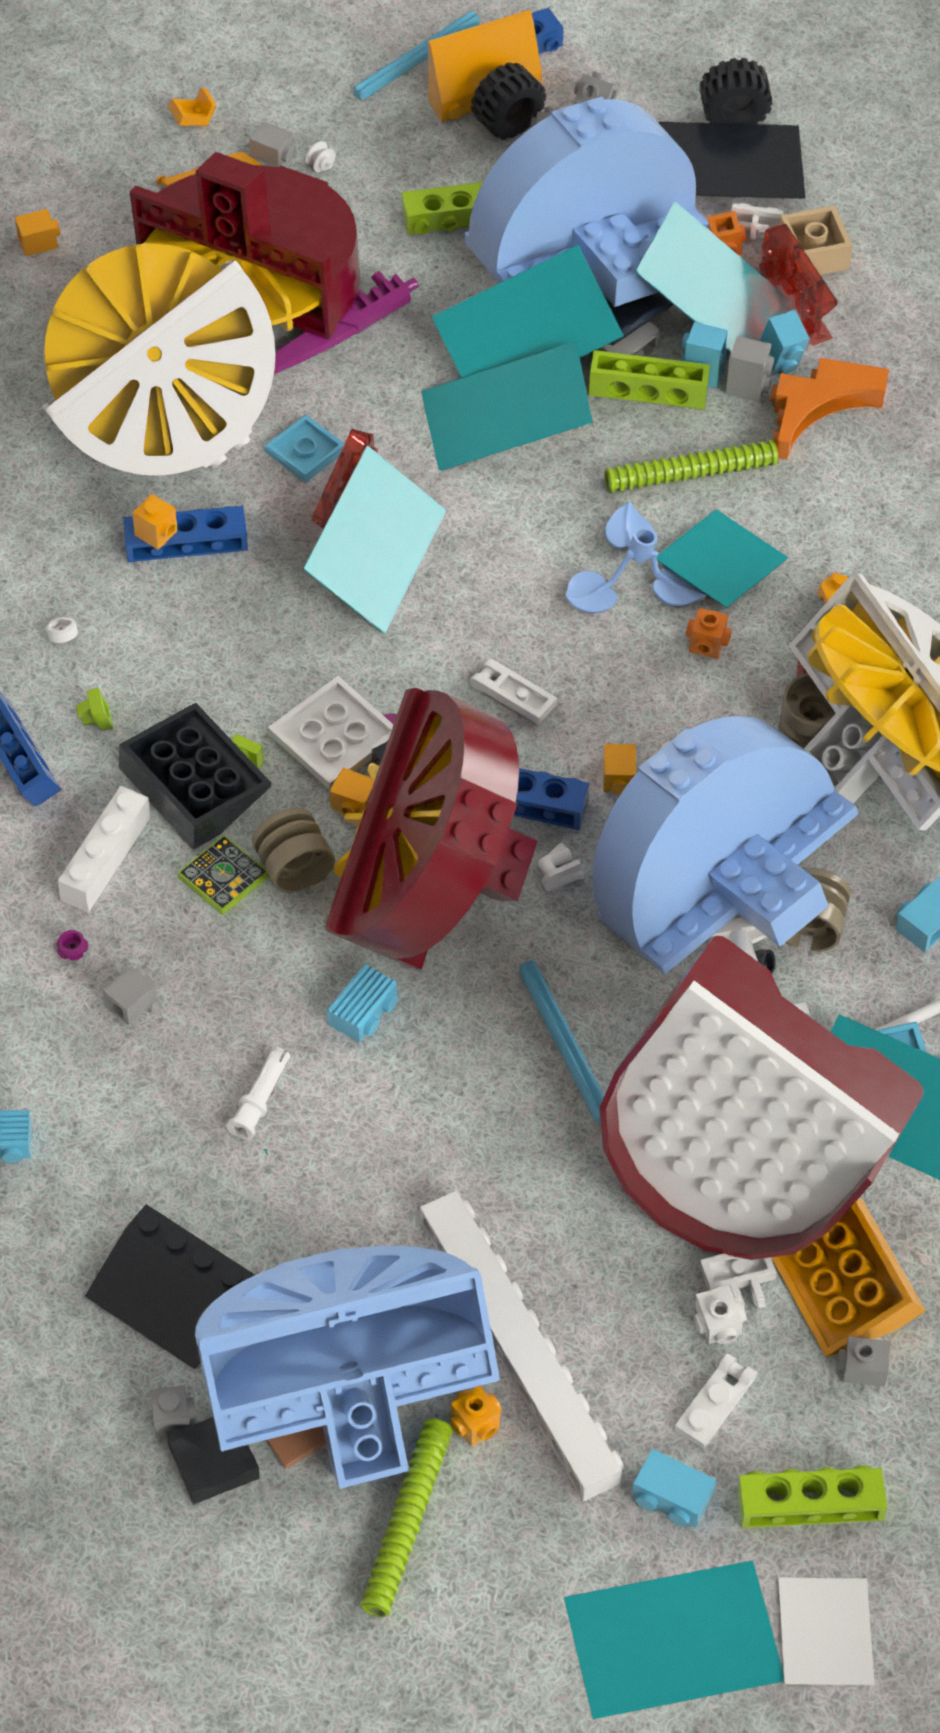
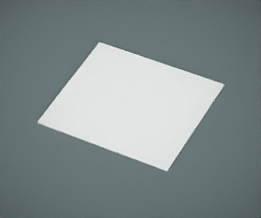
[778,1577,875,1685]

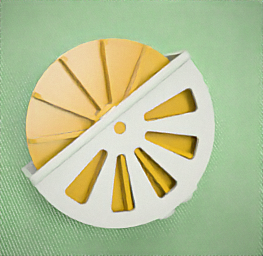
[42,244,275,476]
[788,573,940,831]

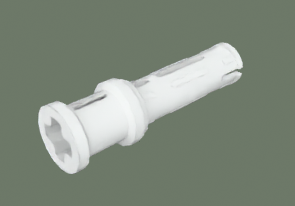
[226,1047,290,1141]

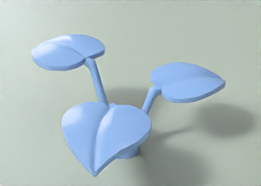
[565,501,707,613]

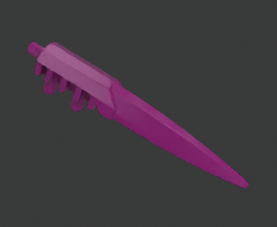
[274,271,419,374]

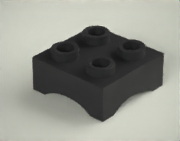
[166,1417,260,1504]

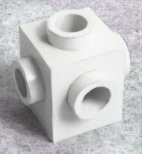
[694,1285,747,1344]

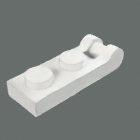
[469,659,557,725]
[674,1353,758,1449]

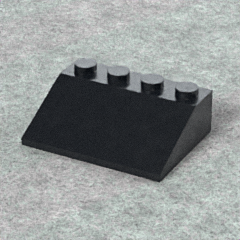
[119,702,271,850]
[85,1204,255,1369]

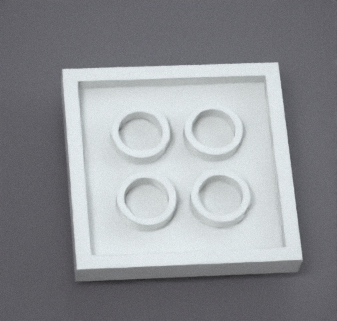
[268,676,393,790]

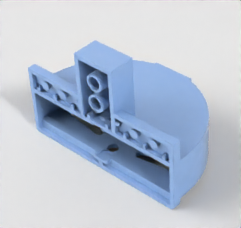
[464,96,709,307]
[593,716,859,974]
[195,1246,500,1489]

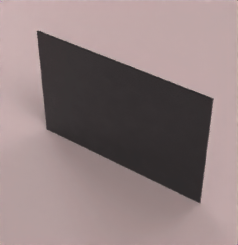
[657,121,806,199]

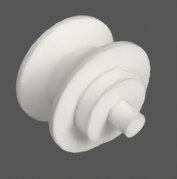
[305,141,336,173]

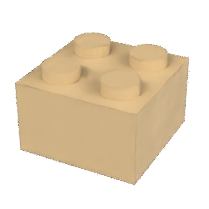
[778,205,853,280]

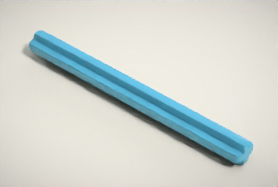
[353,11,480,100]
[520,960,604,1124]

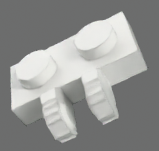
[700,1254,776,1310]

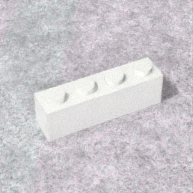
[58,786,151,912]

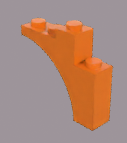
[770,358,889,460]

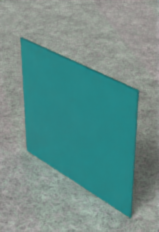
[657,509,788,608]

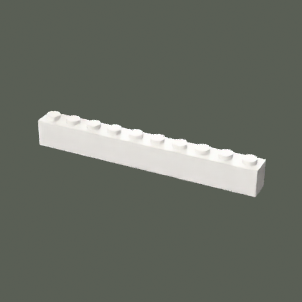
[420,1190,624,1502]

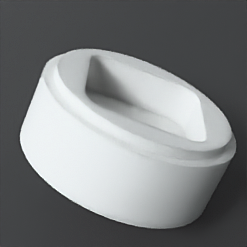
[46,617,78,643]

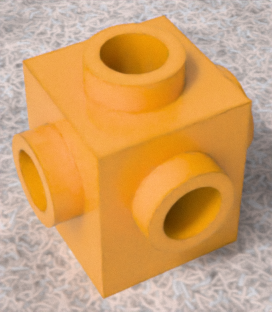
[449,1386,502,1447]

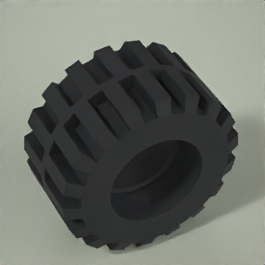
[699,58,773,124]
[471,62,546,140]

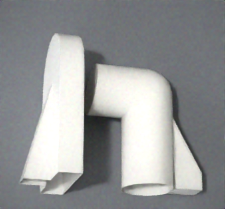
[538,843,585,891]

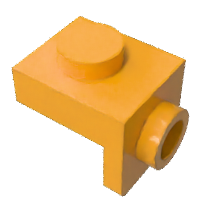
[168,88,216,126]

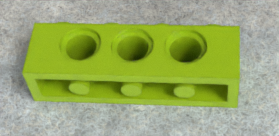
[402,182,483,235]
[589,350,710,410]
[737,1465,887,1528]

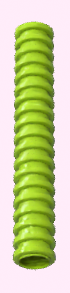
[604,439,778,493]
[359,1418,454,1617]

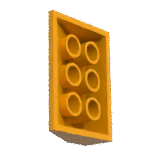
[428,10,542,122]
[771,1197,926,1358]

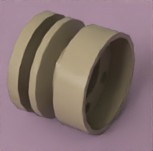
[778,673,836,749]
[252,808,335,893]
[785,868,851,952]

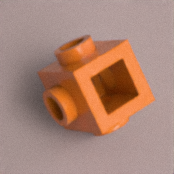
[707,211,746,255]
[686,608,732,659]

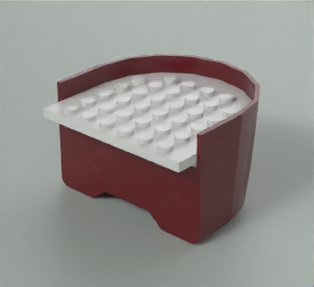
[599,936,924,1260]

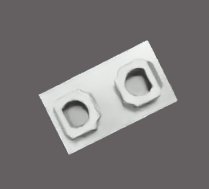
[731,203,783,240]

